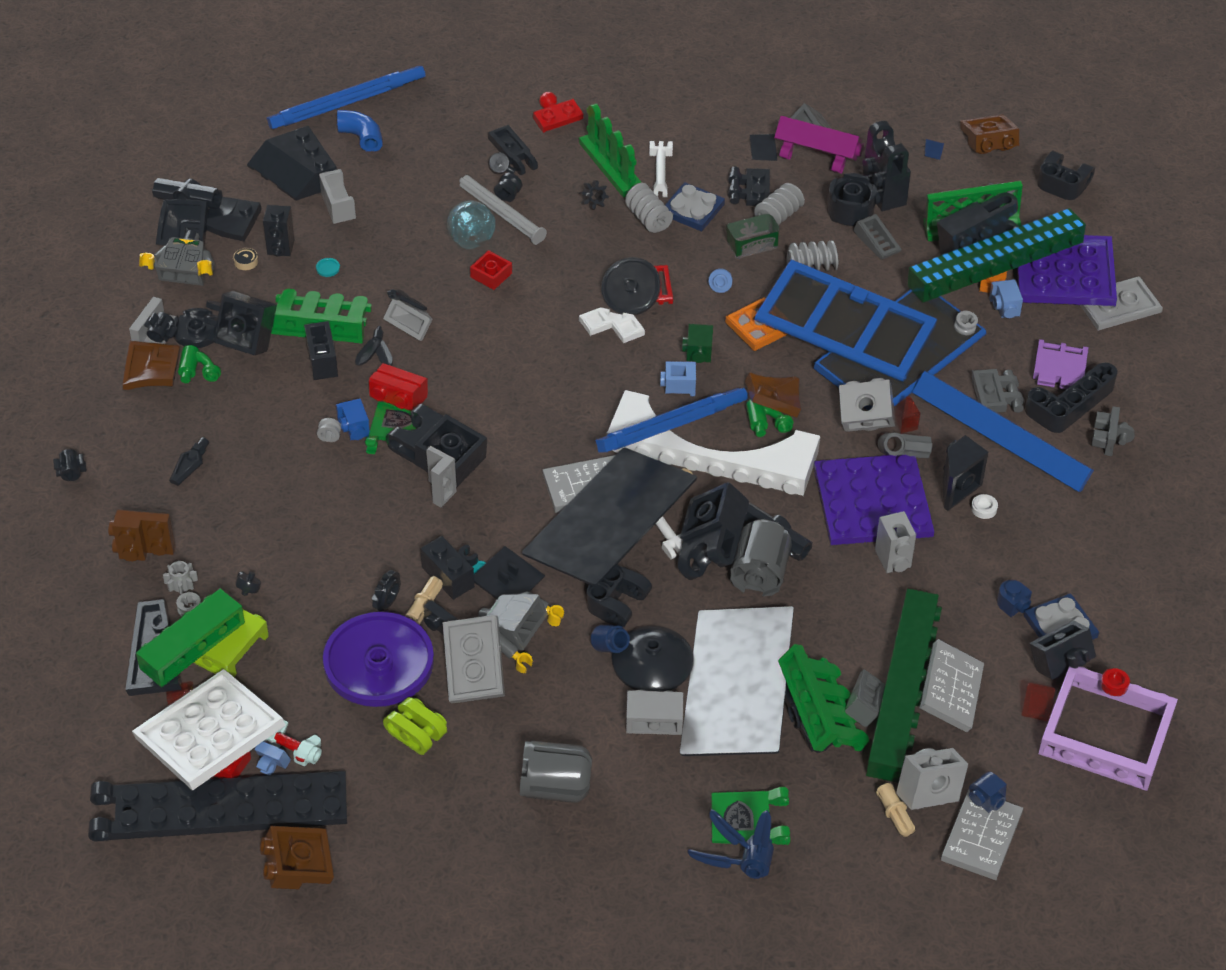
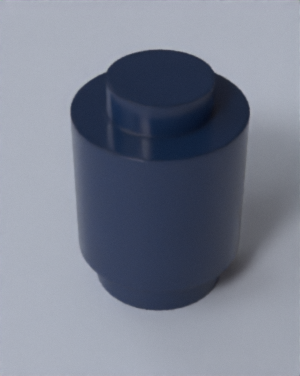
[591,625,630,653]

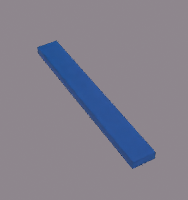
[912,371,1094,492]

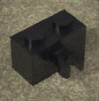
[420,536,478,600]
[1030,621,1096,680]

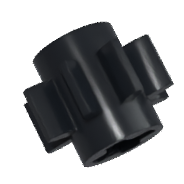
[579,180,609,210]
[144,312,177,343]
[53,449,86,481]

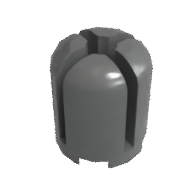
[730,519,792,597]
[519,741,592,803]

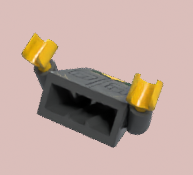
[139,231,216,286]
[478,592,564,673]

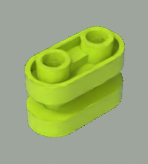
[383,697,447,755]

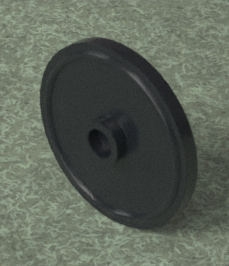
[601,257,661,315]

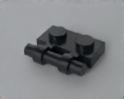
[728,166,770,206]

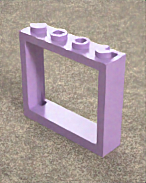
[1038,666,1178,791]

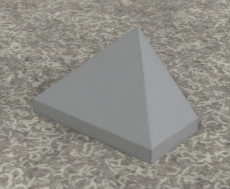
[383,299,433,341]

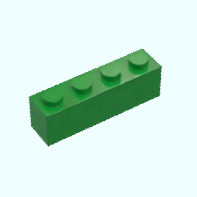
[136,589,245,688]

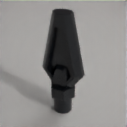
[169,437,209,486]

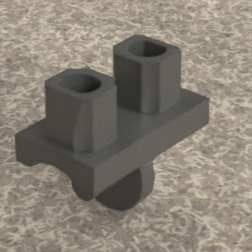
[1092,406,1135,456]

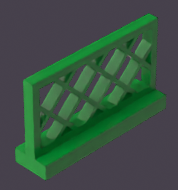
[923,181,1023,241]

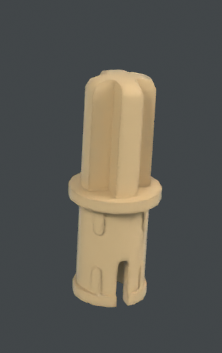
[405,576,443,625]
[876,783,915,837]

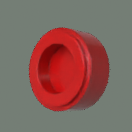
[1101,668,1130,696]

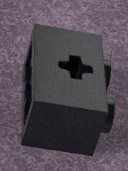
[304,321,338,380]

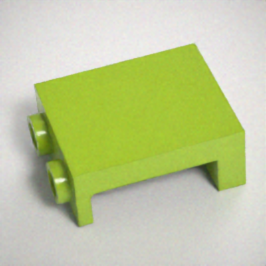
[194,610,269,677]

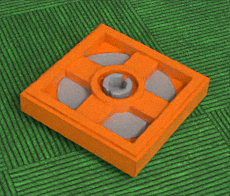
[725,297,790,351]

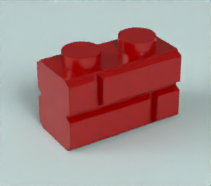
[369,363,428,411]

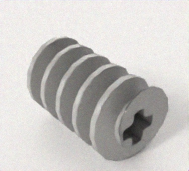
[625,183,673,233]
[754,183,805,231]
[787,240,838,271]

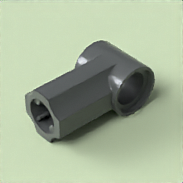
[878,433,932,459]

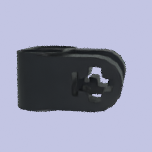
[1037,151,1095,200]
[587,564,652,627]

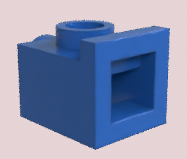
[336,399,370,440]

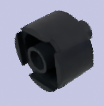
[828,173,876,226]

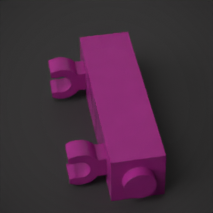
[774,116,864,174]

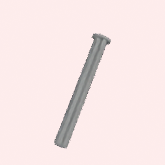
[460,175,547,245]

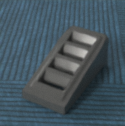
[853,214,902,260]
[845,669,885,727]

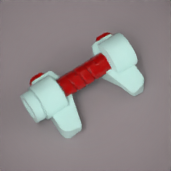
[264,720,322,766]

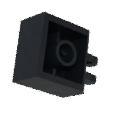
[203,291,277,355]

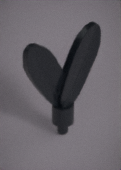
[387,289,428,311]
[355,326,393,366]

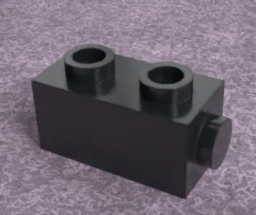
[263,205,295,256]

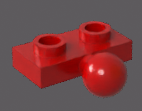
[533,92,584,133]

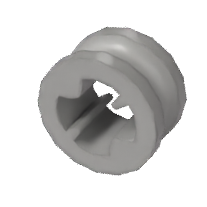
[954,311,978,335]
[317,418,341,442]
[176,592,201,616]

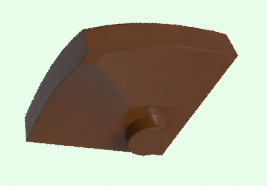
[123,341,180,390]
[745,372,801,418]

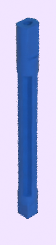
[266,66,425,129]
[596,388,748,452]

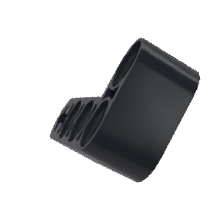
[1025,363,1118,433]

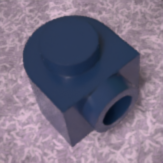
[997,580,1032,617]
[969,772,1007,813]

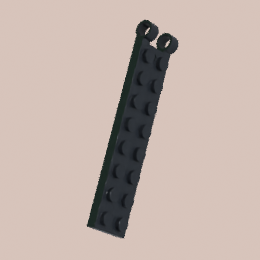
[88,771,347,842]

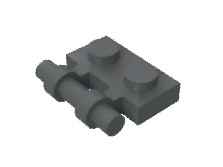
[971,369,1024,413]

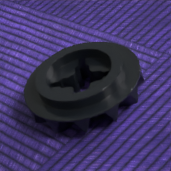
[372,570,401,612]

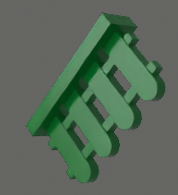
[579,103,642,198]
[271,289,372,343]
[778,644,869,752]

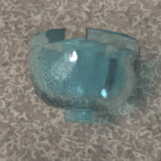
[447,200,495,249]

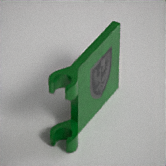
[365,401,428,454]
[712,787,790,845]

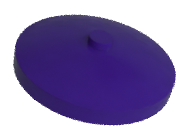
[323,612,434,707]

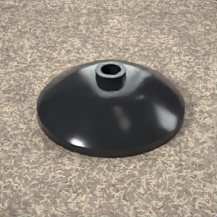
[612,626,694,692]

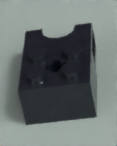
[862,121,911,212]
[937,192,1019,256]
[386,404,487,488]
[678,482,749,580]

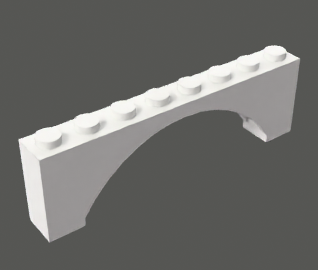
[607,390,820,495]

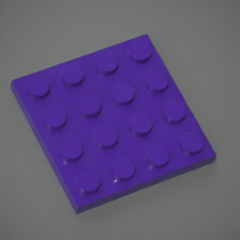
[1017,235,1117,306]
[814,455,934,545]

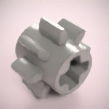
[163,561,198,594]

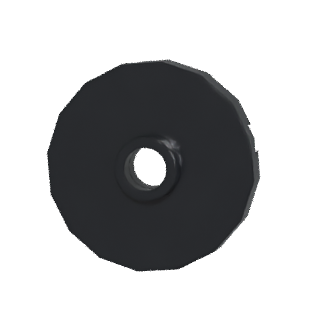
[172,308,218,348]

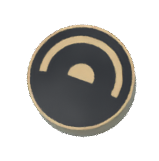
[233,248,258,270]

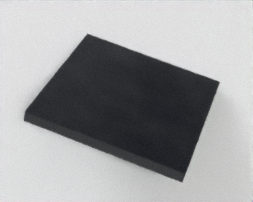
[474,546,545,599]

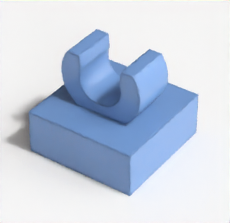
[255,741,291,776]

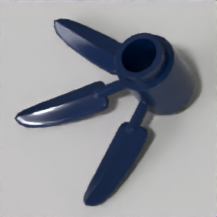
[688,809,774,879]

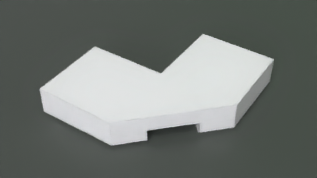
[579,307,645,343]

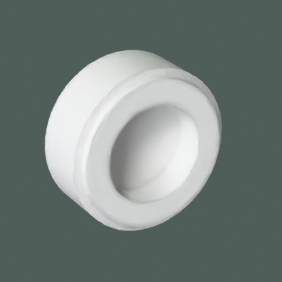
[971,494,998,519]

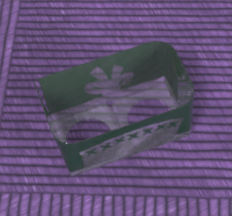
[726,214,779,259]

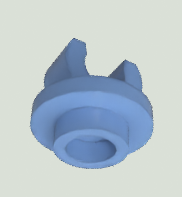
[709,269,733,293]

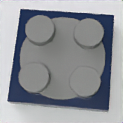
[665,182,725,232]
[1024,594,1099,640]

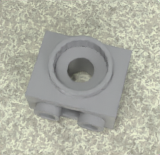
[839,378,895,431]
[896,748,968,810]

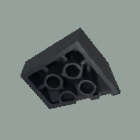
[247,126,337,201]

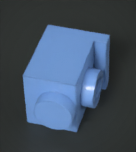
[989,280,1023,318]
[660,362,696,396]

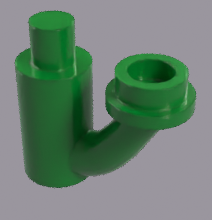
[178,345,221,383]
[746,399,794,437]

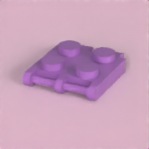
[1033,339,1088,389]

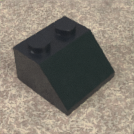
[942,435,989,511]

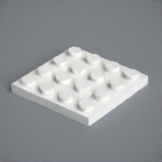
[132,669,286,790]

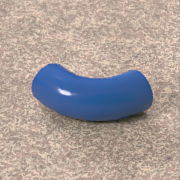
[337,110,383,151]

